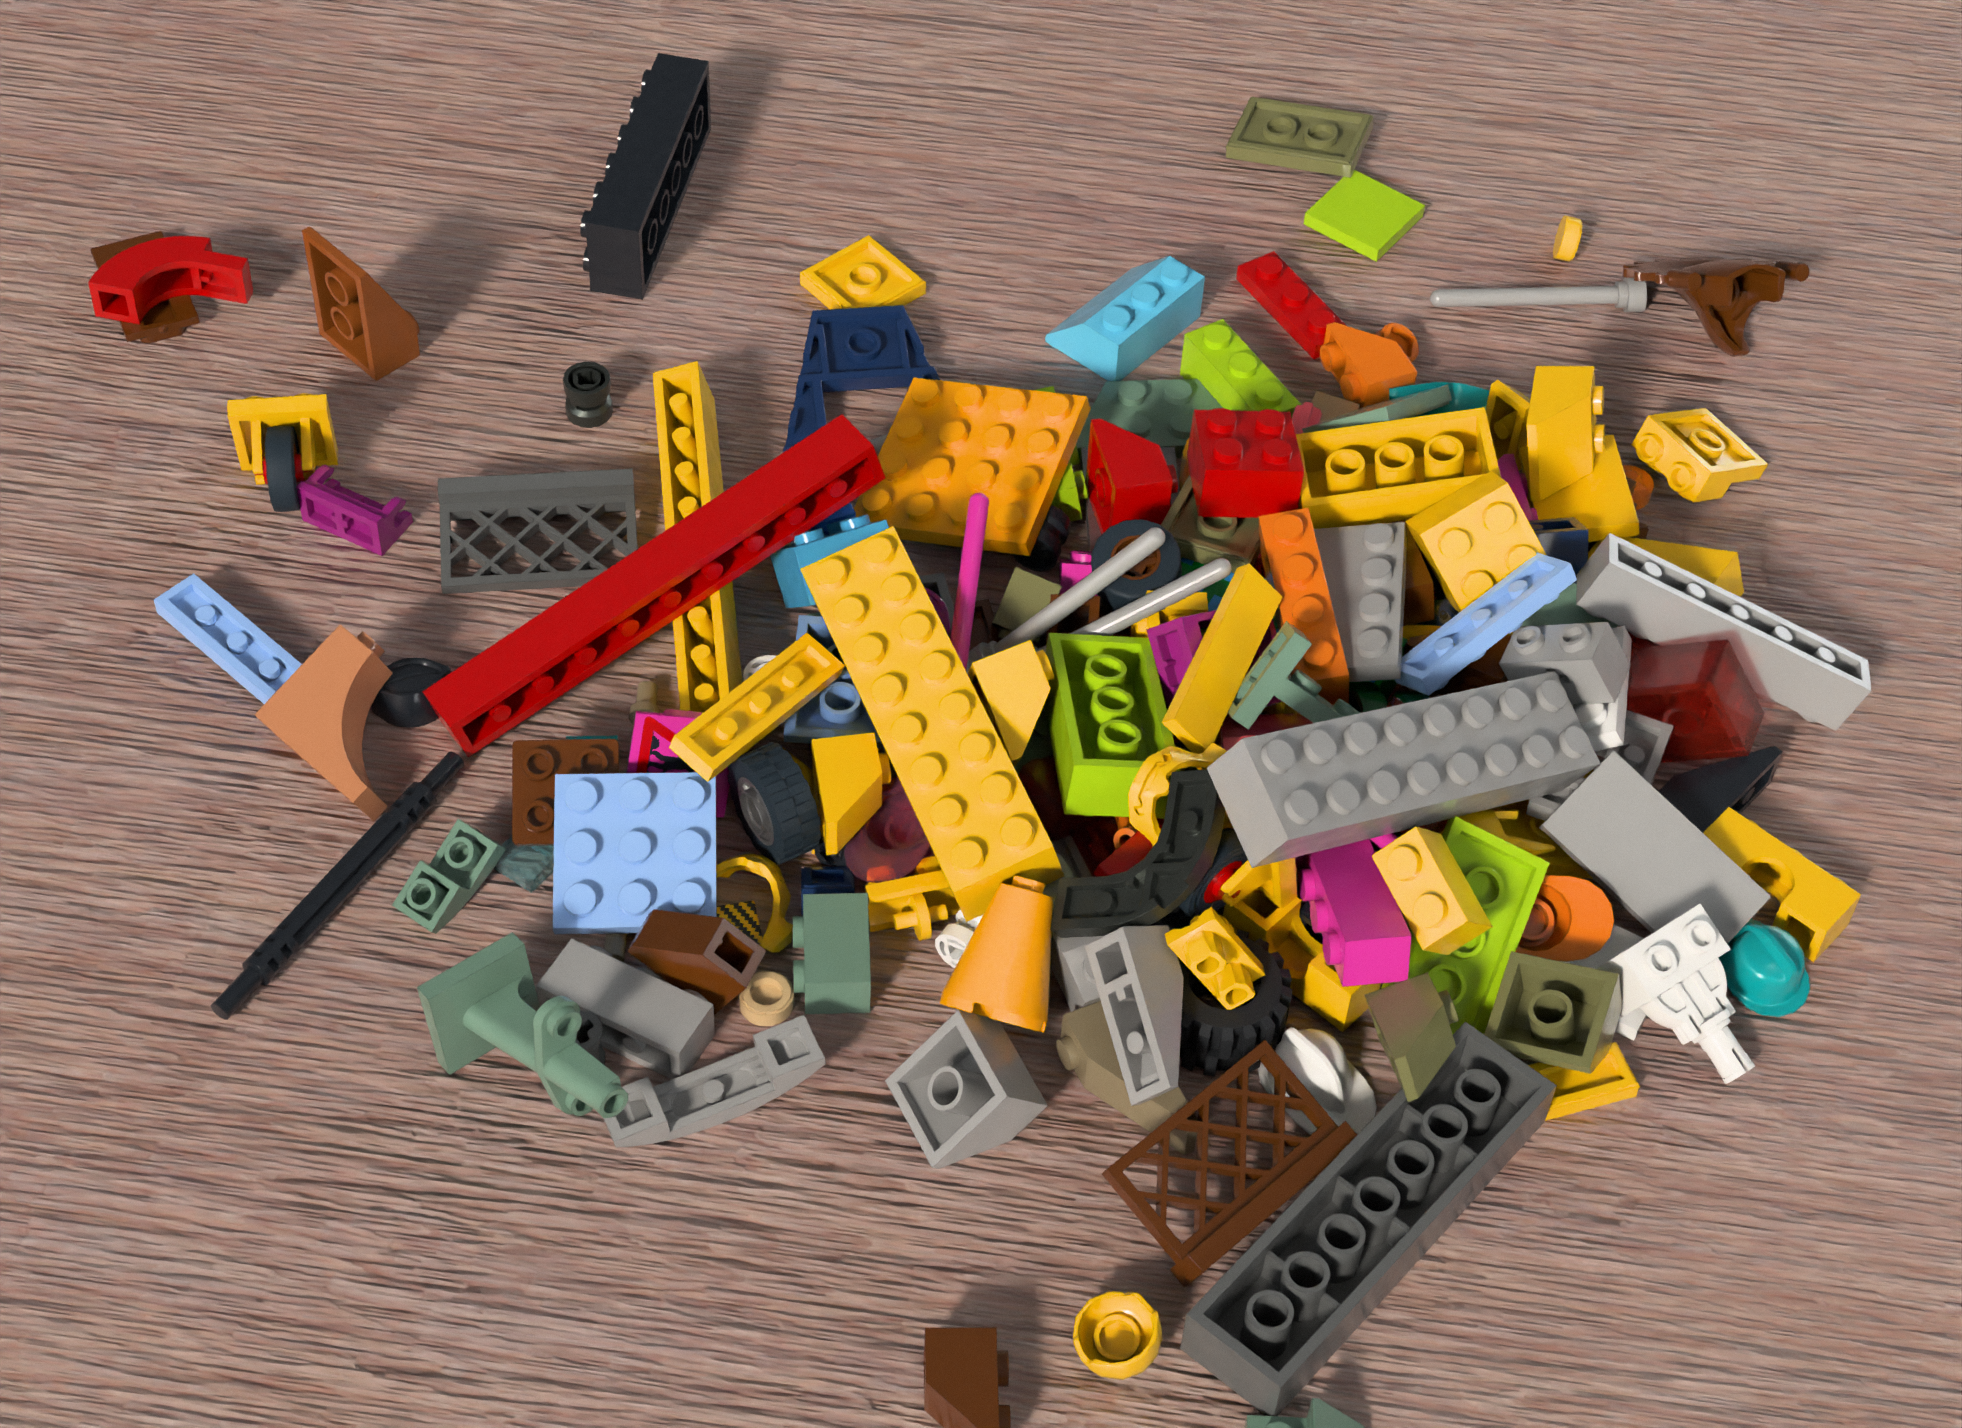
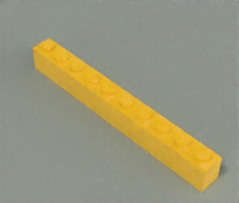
[653,361,749,753]

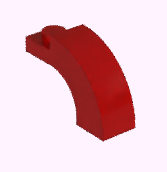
[88,236,253,325]

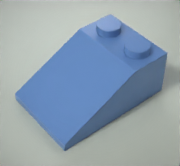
[784,615,884,749]

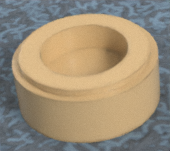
[739,971,794,1027]

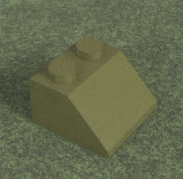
[1484,951,1623,1074]

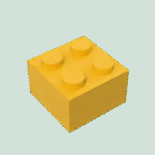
[1405,471,1546,612]

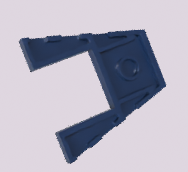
[783,305,940,452]

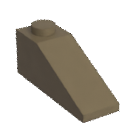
[1056,1001,1198,1155]

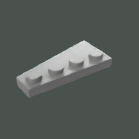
[1314,522,1408,682]

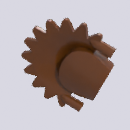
[1623,257,1809,357]

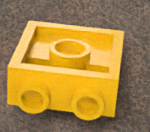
[1631,408,1768,503]

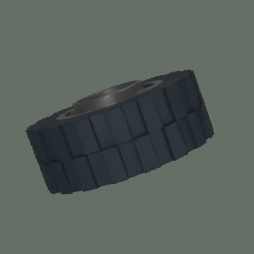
[727,742,821,865]

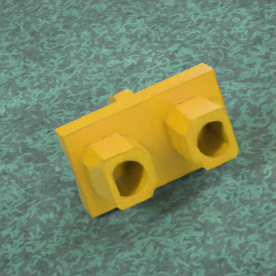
[865,856,960,941]
[1165,907,1265,1010]

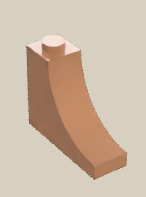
[254,624,393,822]

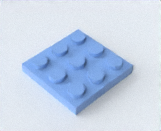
[553,772,717,934]

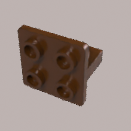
[512,739,619,846]

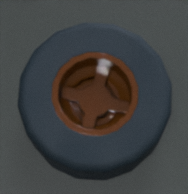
[1091,519,1182,612]

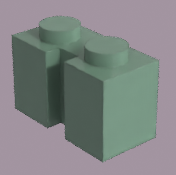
[793,893,871,1014]

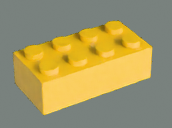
[1296,407,1501,529]

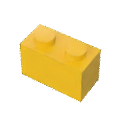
[1371,827,1493,955]

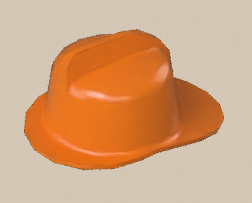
[1516,875,1614,961]

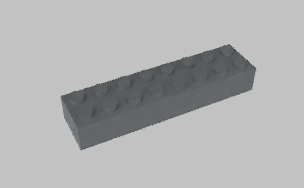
[1180,1022,1557,1416]

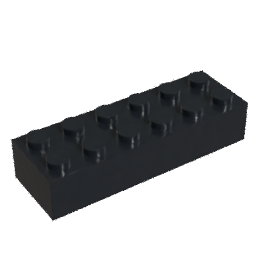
[580,53,711,300]

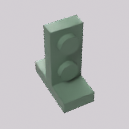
[1228,621,1360,730]

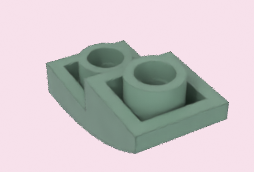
[392,819,507,934]

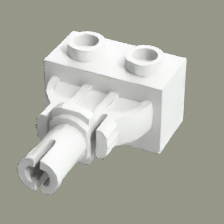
[1596,904,1755,1084]

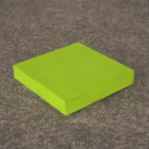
[1303,170,1425,262]

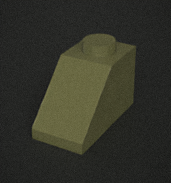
[992,567,1062,644]
[1365,972,1458,1102]

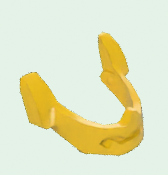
[1128,743,1227,847]
[716,854,793,953]

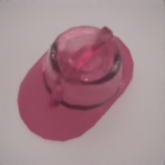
[844,777,933,883]

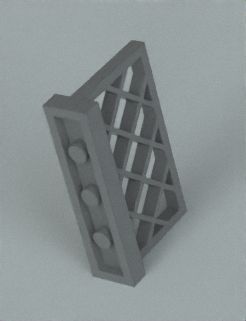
[438,468,638,594]

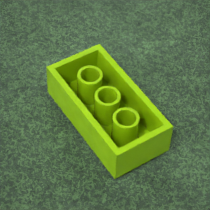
[1044,633,1180,819]

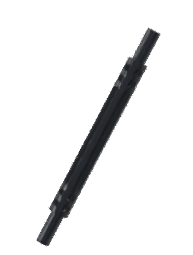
[211,751,464,1020]

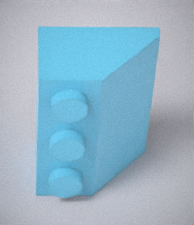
[1045,256,1205,381]

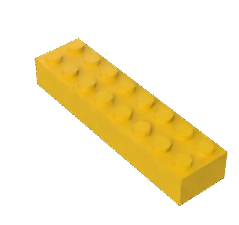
[800,526,1064,922]

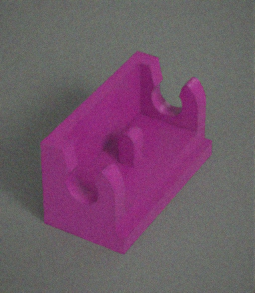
[296,465,413,556]

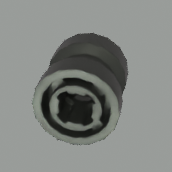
[563,362,613,428]

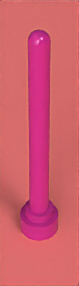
[950,493,989,670]

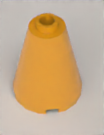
[939,875,1053,1033]

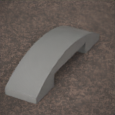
[603,1015,826,1148]

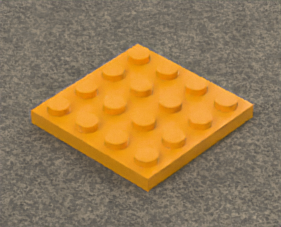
[854,378,1091,556]

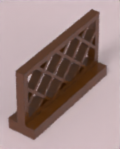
[1102,1040,1357,1287]

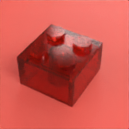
[1626,639,1765,763]

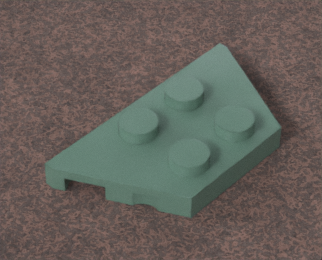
[1076,379,1223,460]

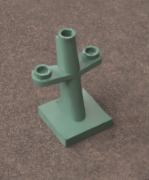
[417,932,628,1118]

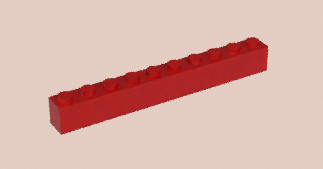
[422,414,886,757]

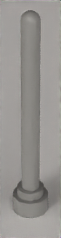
[1430,277,1647,312]
[968,527,1166,664]
[1034,558,1232,652]

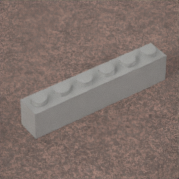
[1576,533,1871,731]

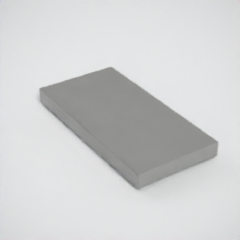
[1539,750,1771,944]

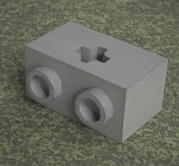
[1499,622,1631,704]

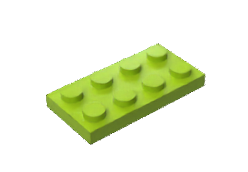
[1381,816,1550,1034]

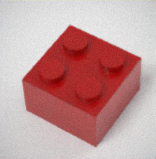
[1187,408,1304,518]

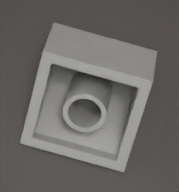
[885,1010,1048,1169]

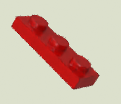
[1236,251,1347,360]

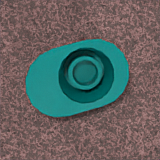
[1718,918,1810,1017]

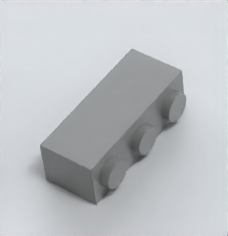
[536,938,715,1079]

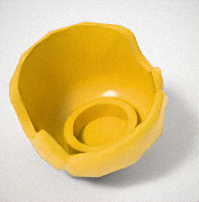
[1073,1291,1162,1380]

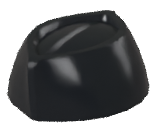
[371,658,452,728]

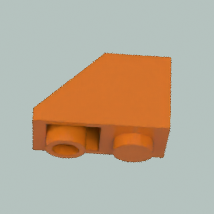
[1320,322,1418,409]

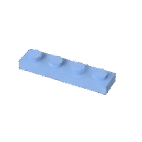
[1395,552,1577,696]
[154,573,302,704]

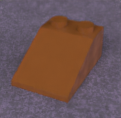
[302,226,420,381]

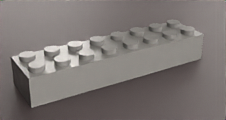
[1207,671,1601,868]

